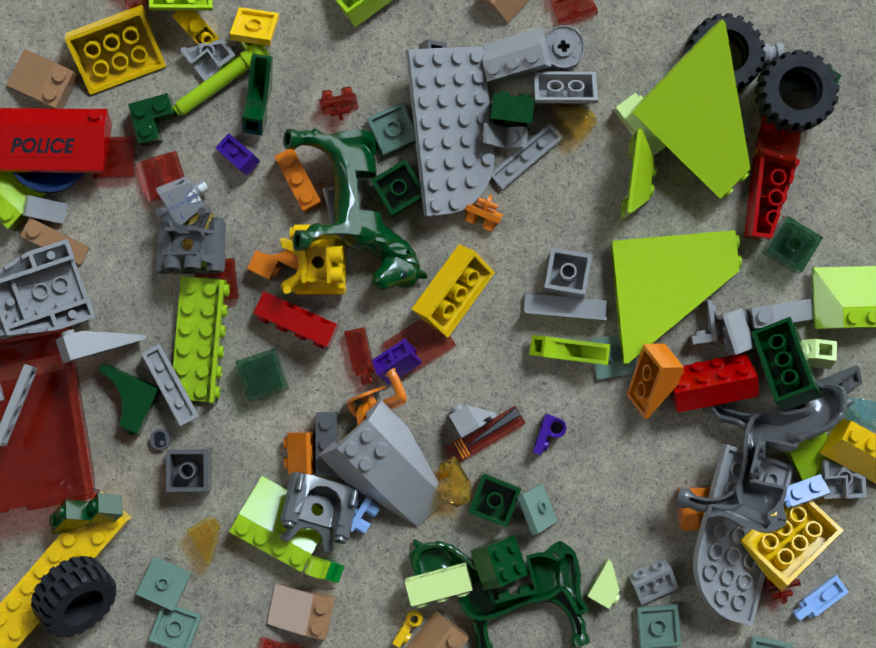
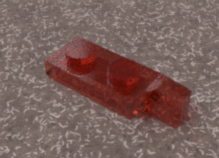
[344,327,374,385]

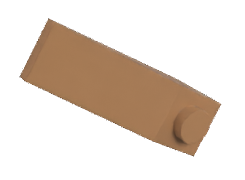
[20,218,90,265]

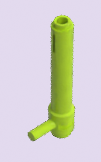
[173,42,270,116]

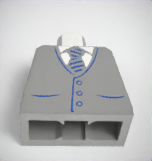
[156,177,209,225]

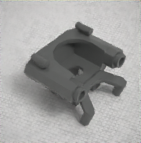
[155,206,226,274]
[279,472,359,554]

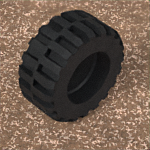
[683,13,766,93]
[754,50,840,133]
[31,556,117,638]

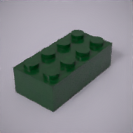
[751,317,822,412]

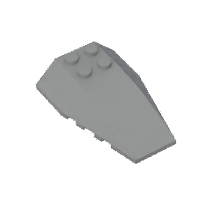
[0,239,96,336]
[319,399,448,526]

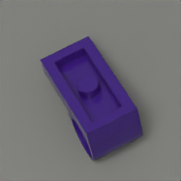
[215,133,261,176]
[532,413,567,455]

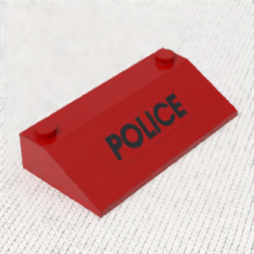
[0,108,112,173]

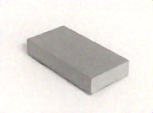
[22,195,67,224]

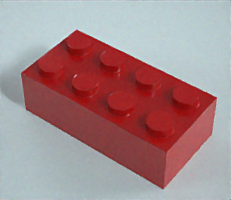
[670,353,759,413]

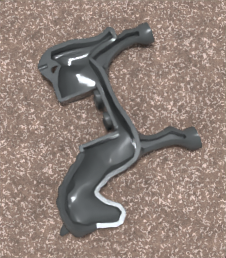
[677,380,855,534]

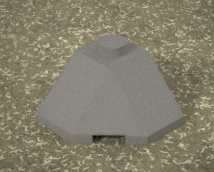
[449,404,497,437]

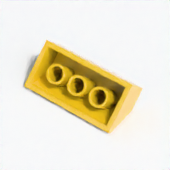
[411,244,495,338]
[820,418,876,484]

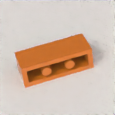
[274,149,323,213]

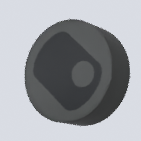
[150,429,171,450]

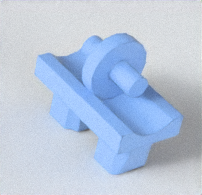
[351,496,380,534]

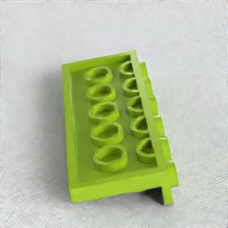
[173,276,230,404]

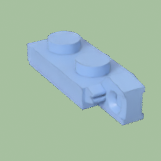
[783,474,830,509]
[792,574,848,621]

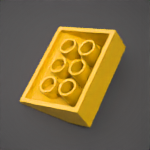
[64,5,166,95]
[740,501,844,592]

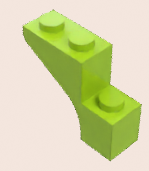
[529,335,610,365]

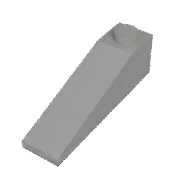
[747,299,814,329]
[56,329,146,364]

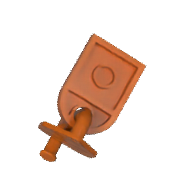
[345,368,407,426]

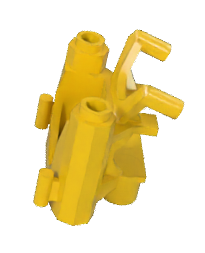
[279,225,346,295]

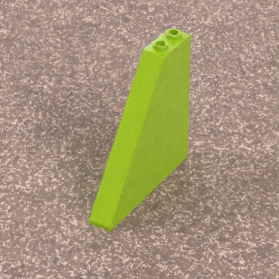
[630,19,750,199]
[610,230,742,365]

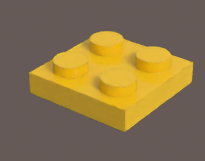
[230,7,279,46]

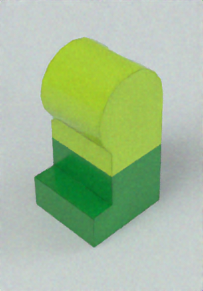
[304,556,345,583]

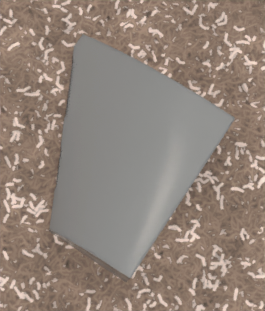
[180,39,238,81]
[821,460,867,499]

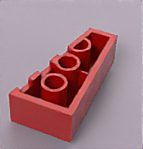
[744,154,801,240]
[253,291,340,349]

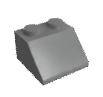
[715,308,755,355]

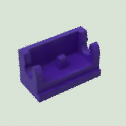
[372,339,422,385]

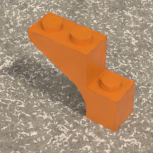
[247,249,299,280]

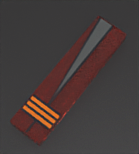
[445,406,525,465]

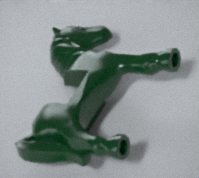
[283,128,428,291]
[408,539,590,648]

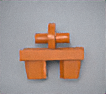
[465,195,503,231]

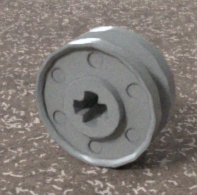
[545,25,585,71]

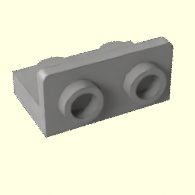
[628,559,679,605]

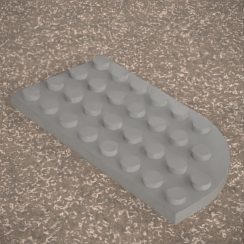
[405,46,495,217]
[693,444,794,626]

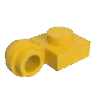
[392,610,423,648]

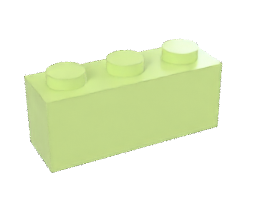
[614,92,666,157]
[405,562,472,608]

